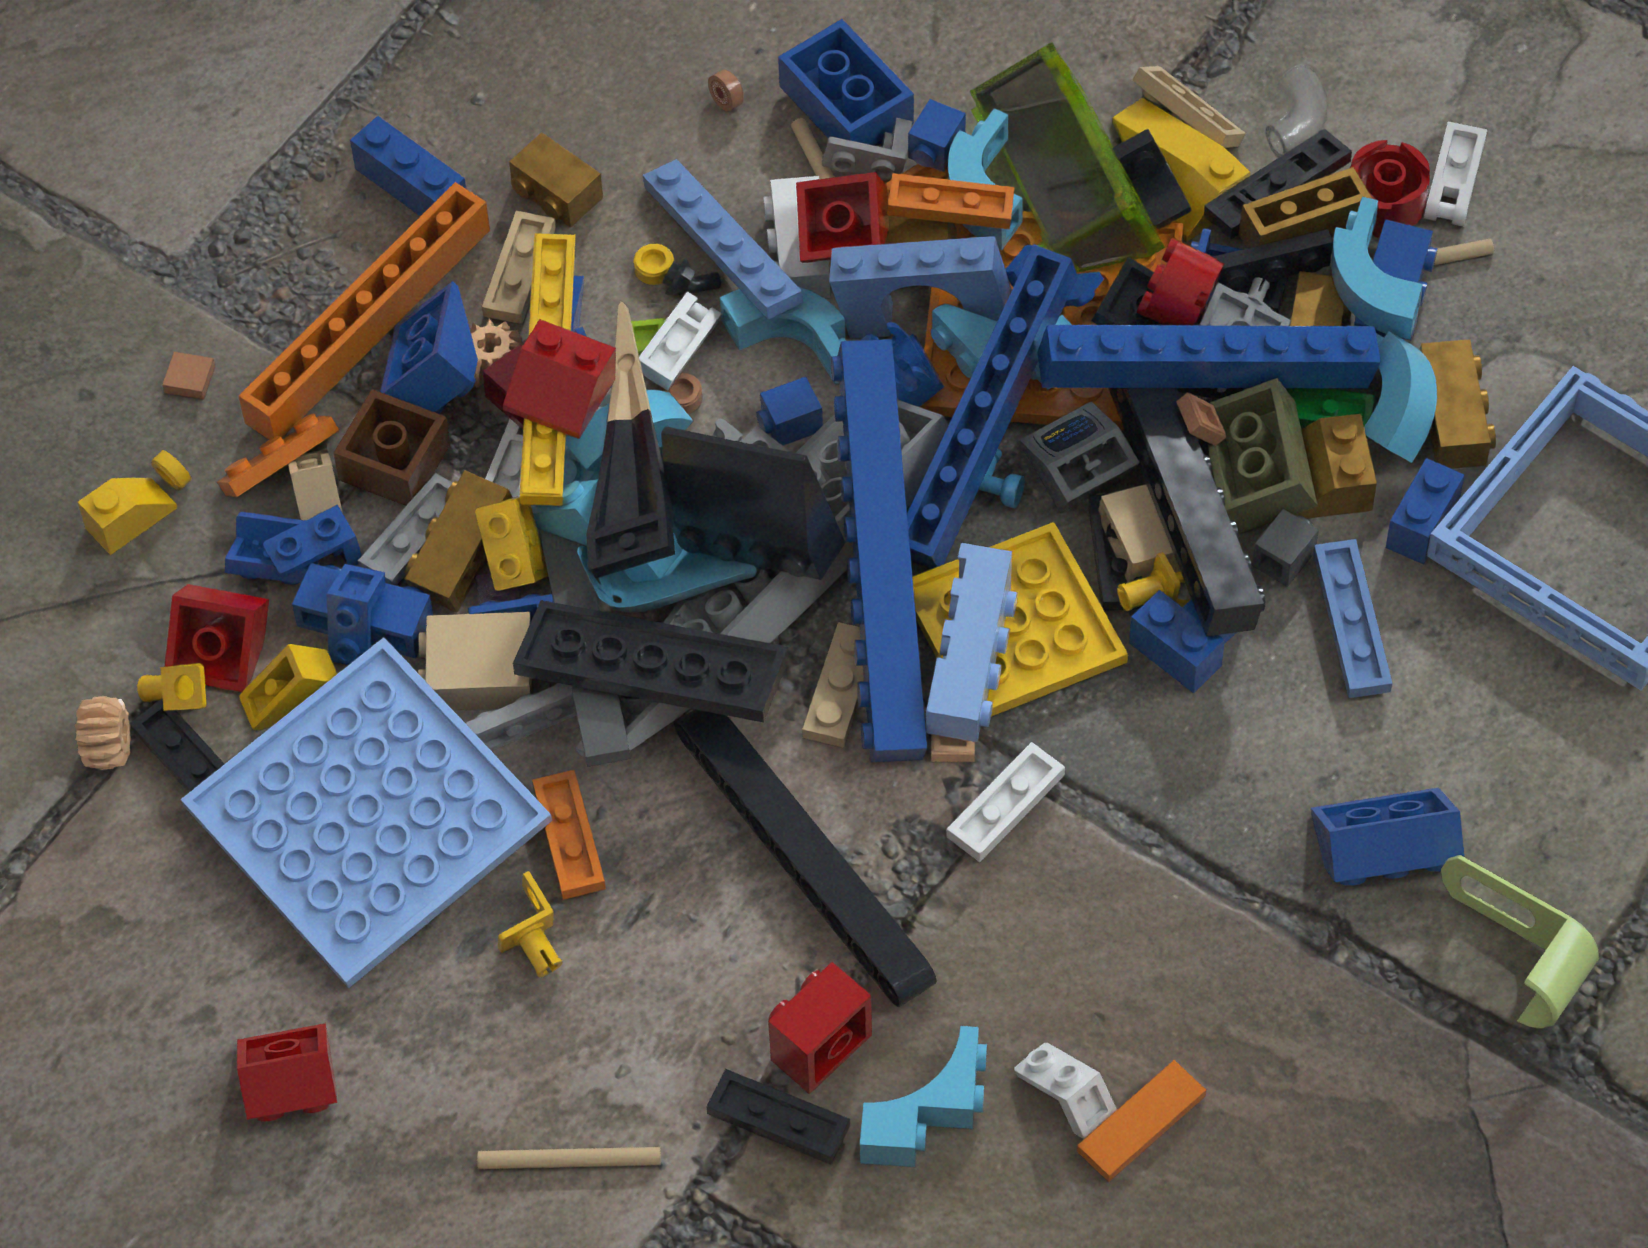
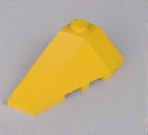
[1112,97,1250,242]

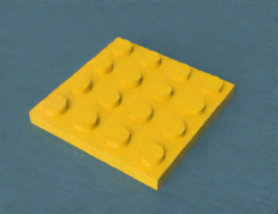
[912,522,1128,717]

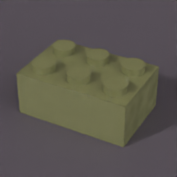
[1207,378,1318,534]

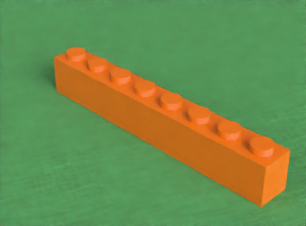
[239,182,490,440]

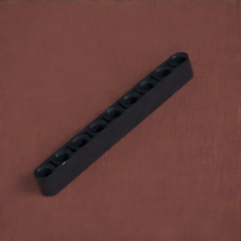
[674,709,937,1007]

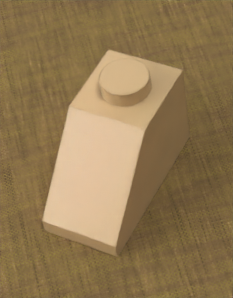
[288,449,343,520]

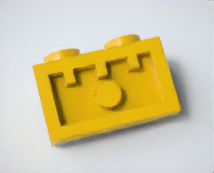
[475,496,548,591]

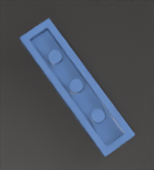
[1313,539,1393,698]

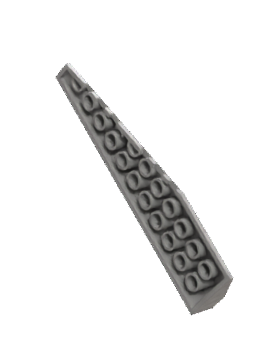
[576,400,948,767]

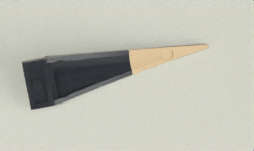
[586,302,676,578]

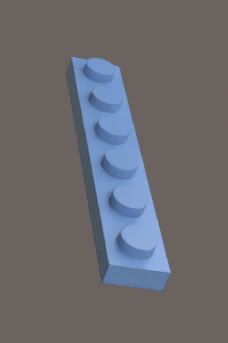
[643,159,803,320]

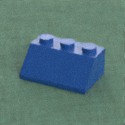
[1311,787,1465,885]

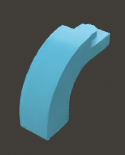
[948,108,1023,250]
[1331,197,1423,340]
[720,286,846,385]
[1364,331,1437,463]
[564,390,693,484]

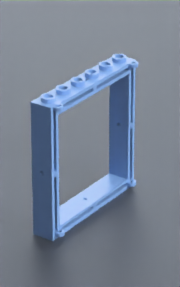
[1427,366,1648,691]

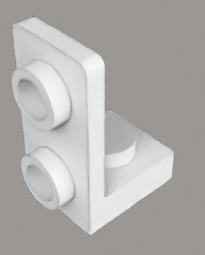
[1014,1043,1117,1139]

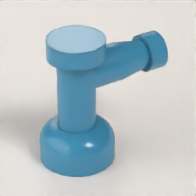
[979,449,1025,508]

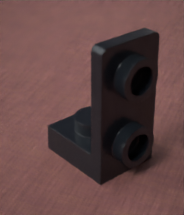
[1113,129,1192,229]

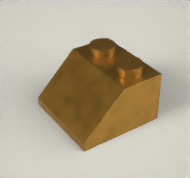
[1294,414,1377,519]

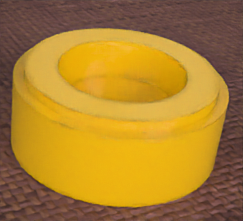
[633,244,674,285]
[151,450,192,490]

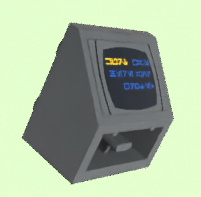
[1019,402,1140,514]

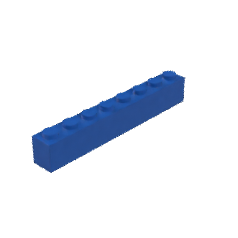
[907,244,1078,569]
[1037,325,1381,388]

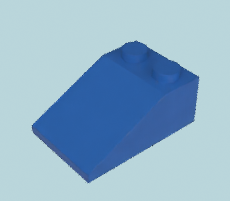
[380,281,478,414]

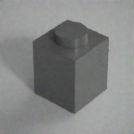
[1252,509,1319,587]

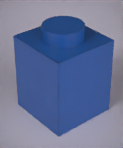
[908,99,966,172]
[756,377,823,446]

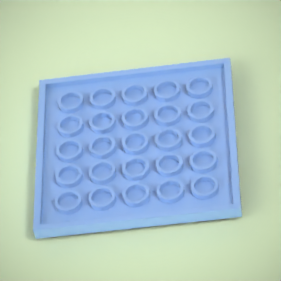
[181,637,552,989]

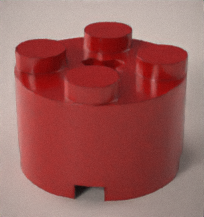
[1350,140,1430,238]
[1136,238,1224,325]

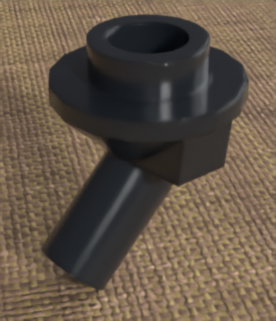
[662,258,721,296]

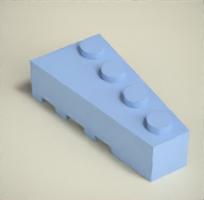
[926,543,1018,742]

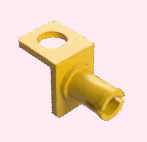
[1117,552,1191,611]
[137,663,207,710]
[498,871,563,977]

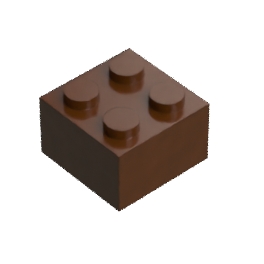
[333,389,451,506]

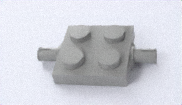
[1198,278,1291,392]

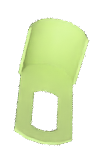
[1441,855,1599,1028]

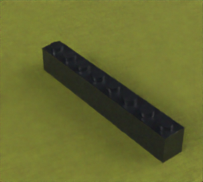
[1108,388,1265,637]

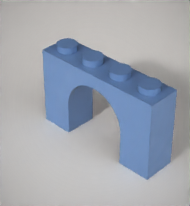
[829,236,1012,339]

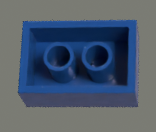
[778,19,914,146]

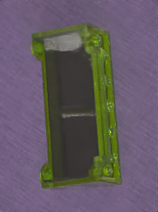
[970,42,1165,273]

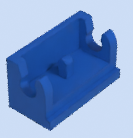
[861,322,944,407]

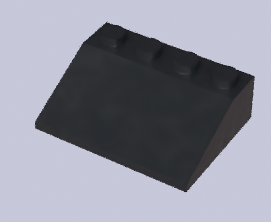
[661,426,846,580]

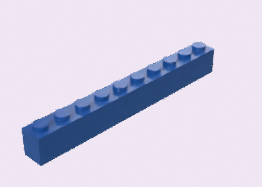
[831,339,927,763]

